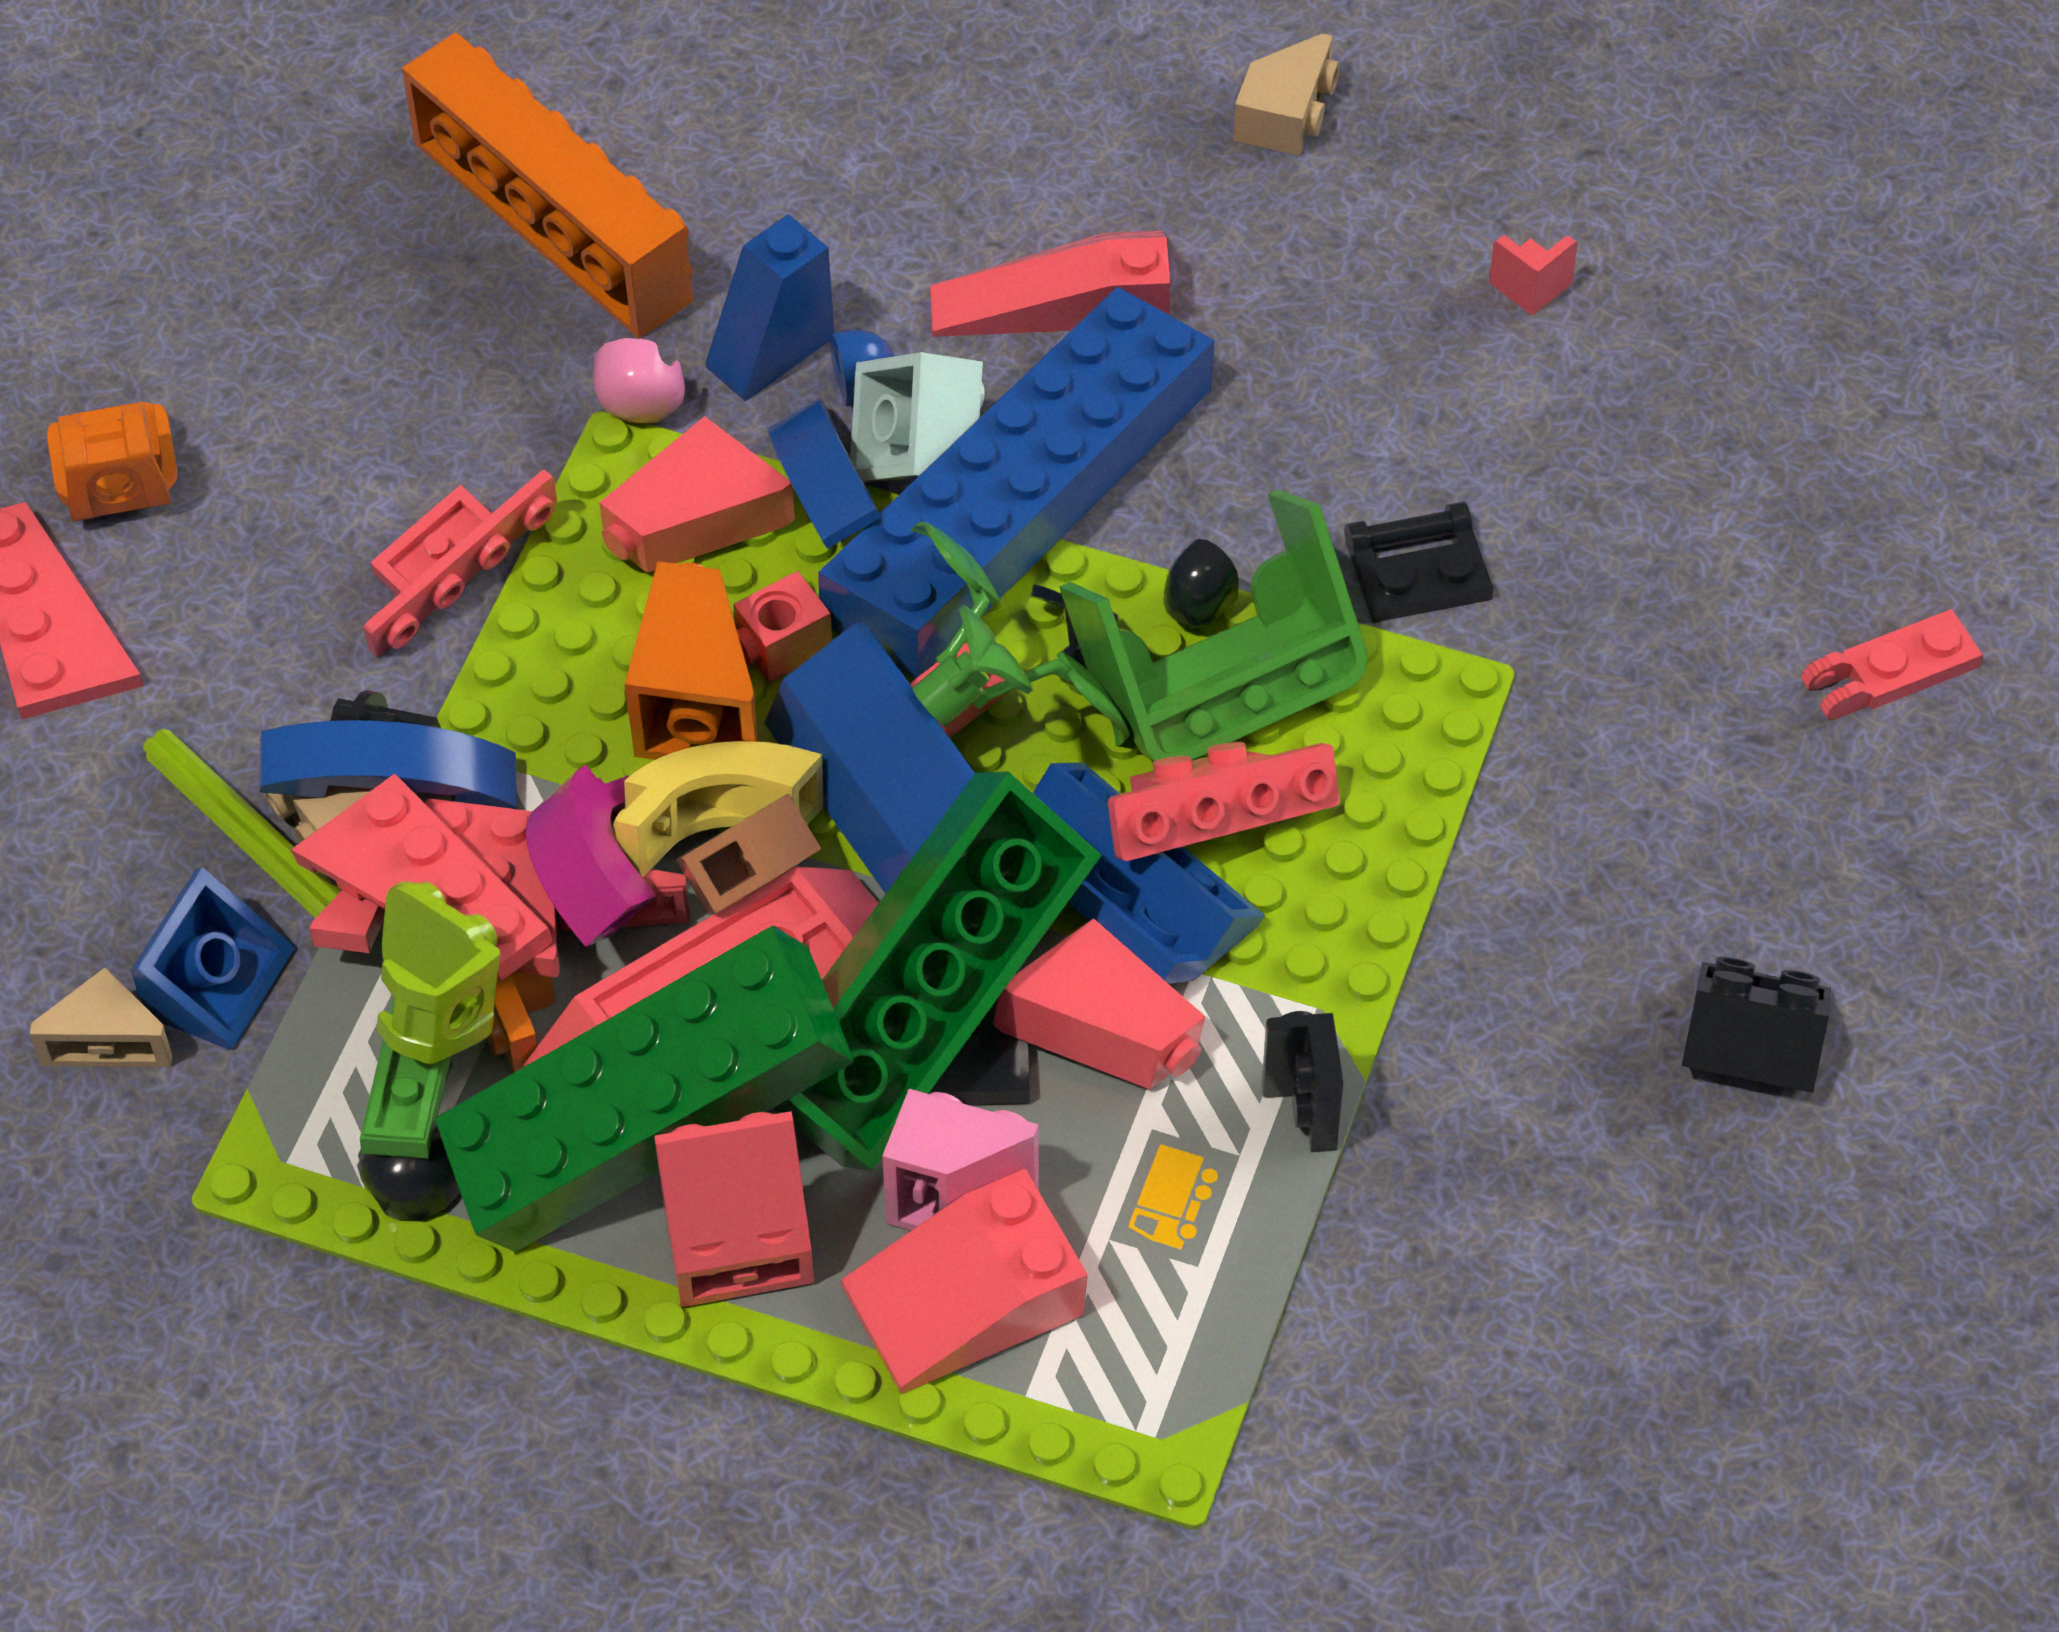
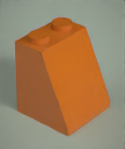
[625,561,759,760]

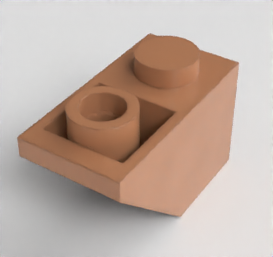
[676,793,821,916]

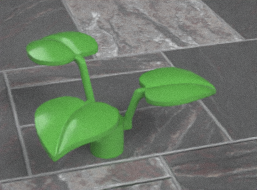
[911,522,1129,746]

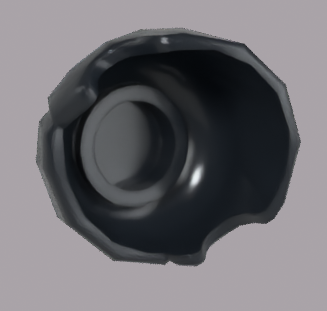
[357,1125,460,1220]

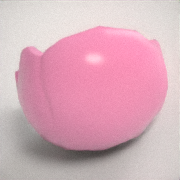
[593,338,685,424]

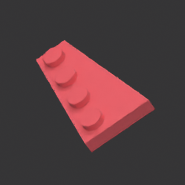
[0,502,143,720]
[291,774,553,981]

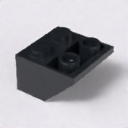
[1682,957,1831,1093]

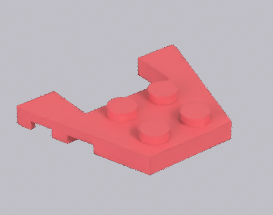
[310,798,560,978]

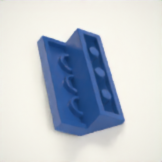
[764,622,975,894]
[1033,762,1265,984]

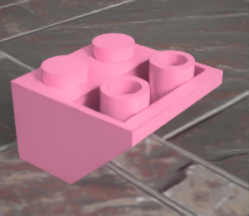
[882,1089,1039,1230]

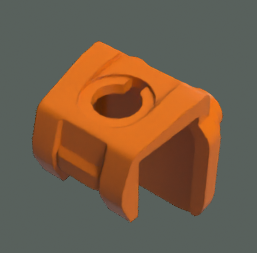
[47,402,178,522]

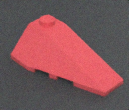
[930,230,1170,337]

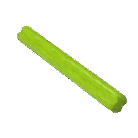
[143,729,341,918]

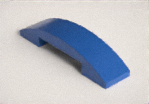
[767,397,881,549]
[260,720,517,809]

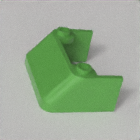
[1059,489,1367,761]

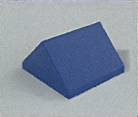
[131,867,296,1050]

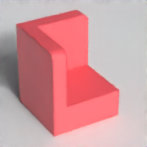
[1489,235,1578,316]

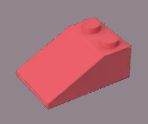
[841,1169,1088,1394]

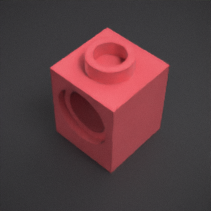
[733,571,832,683]

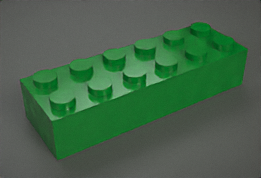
[773,771,1102,1171]
[434,925,854,1252]

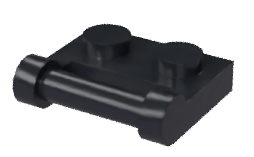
[1344,501,1493,623]

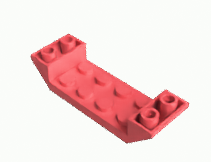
[524,866,879,1066]

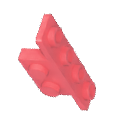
[363,469,557,658]
[1108,742,1340,861]

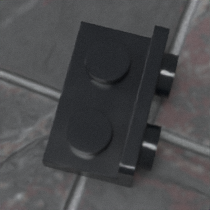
[1262,1011,1343,1152]

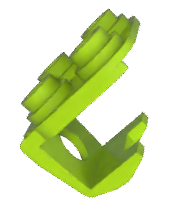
[377,881,500,1064]

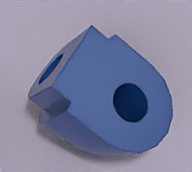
[830,329,894,407]

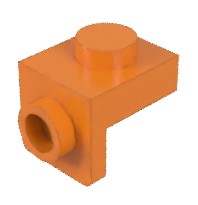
[487,972,555,1073]

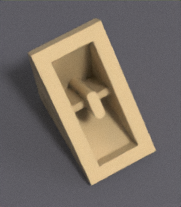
[30,968,172,1067]

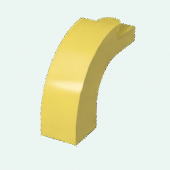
[612,741,824,878]

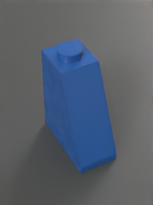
[705,214,834,401]

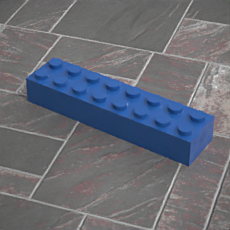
[818,286,1215,679]

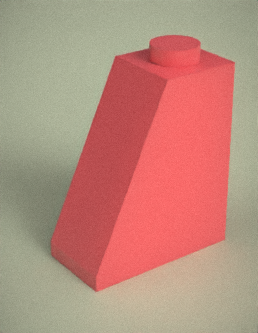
[599,416,795,573]
[993,918,1206,1089]

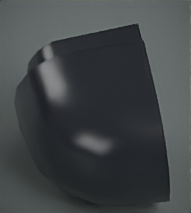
[1163,538,1239,629]

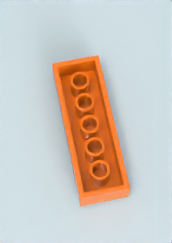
[402,32,693,339]

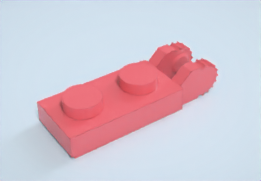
[1801,609,1983,720]

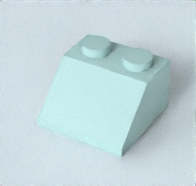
[850,352,985,483]

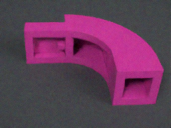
[526,765,657,947]

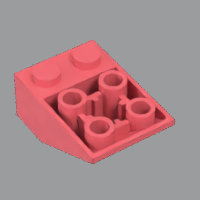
[654,1111,815,1307]

